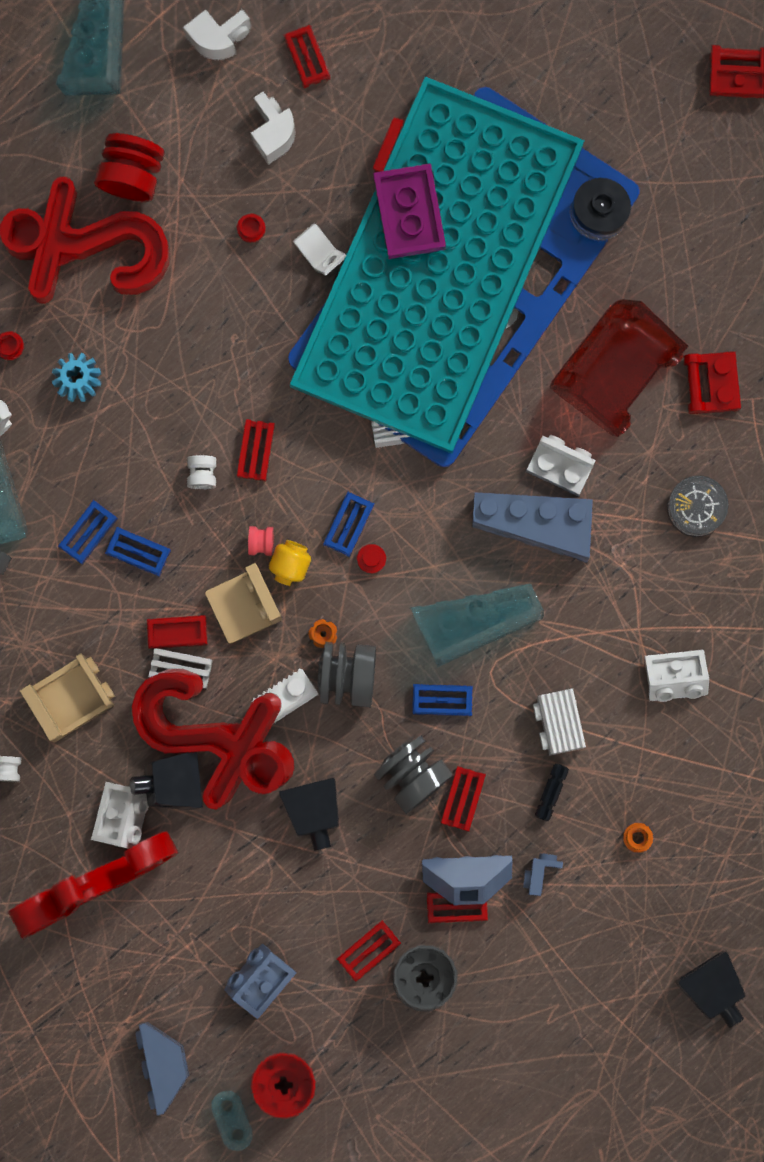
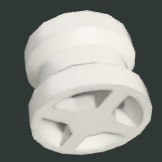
[0,756,21,782]

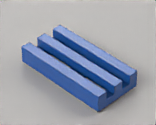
[323,492,374,557]
[58,500,118,565]
[105,527,171,577]
[413,684,473,716]

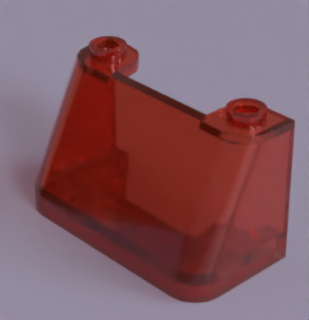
[550,299,688,437]

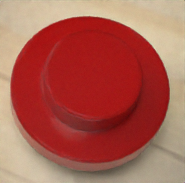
[237,214,266,243]
[0,331,24,361]
[357,544,386,574]

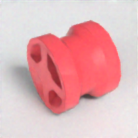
[248,526,274,556]

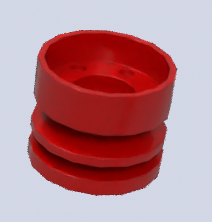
[94,133,165,202]
[251,1053,316,1118]

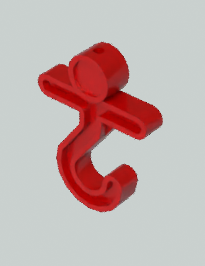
[0,177,170,304]
[132,669,294,809]
[8,831,179,939]

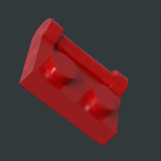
[709,45,764,98]
[683,351,741,414]

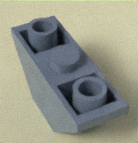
[422,855,512,905]
[136,1022,189,1115]

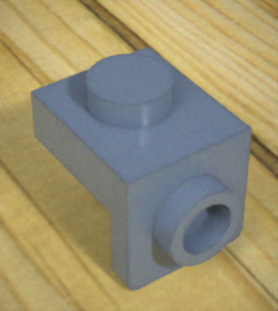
[523,853,563,896]

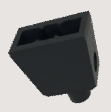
[130,752,202,810]
[279,778,339,851]
[675,951,746,1028]

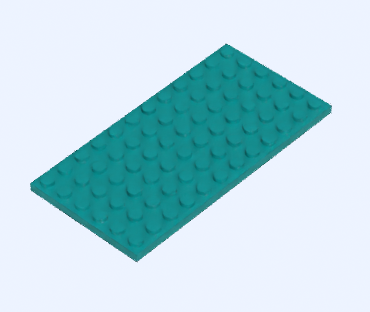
[290,76,585,454]

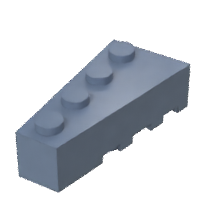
[472,492,593,563]

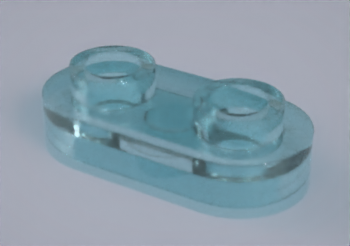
[211,1090,253,1151]

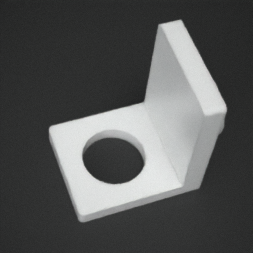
[293,223,346,275]

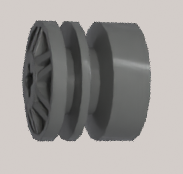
[317,642,376,708]
[374,735,454,814]
[393,945,457,1011]

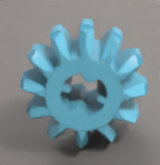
[52,353,101,402]

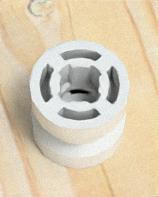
[187,455,216,489]

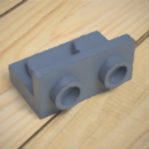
[224,944,296,1019]

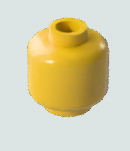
[269,540,311,586]

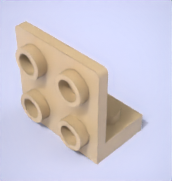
[205,563,282,644]

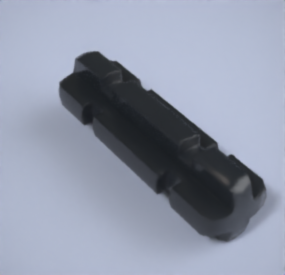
[535,763,569,821]

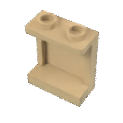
[20,654,115,743]

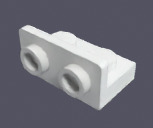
[526,435,596,496]
[645,650,709,702]
[91,782,149,849]

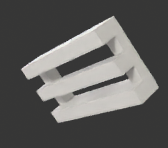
[148,648,213,689]

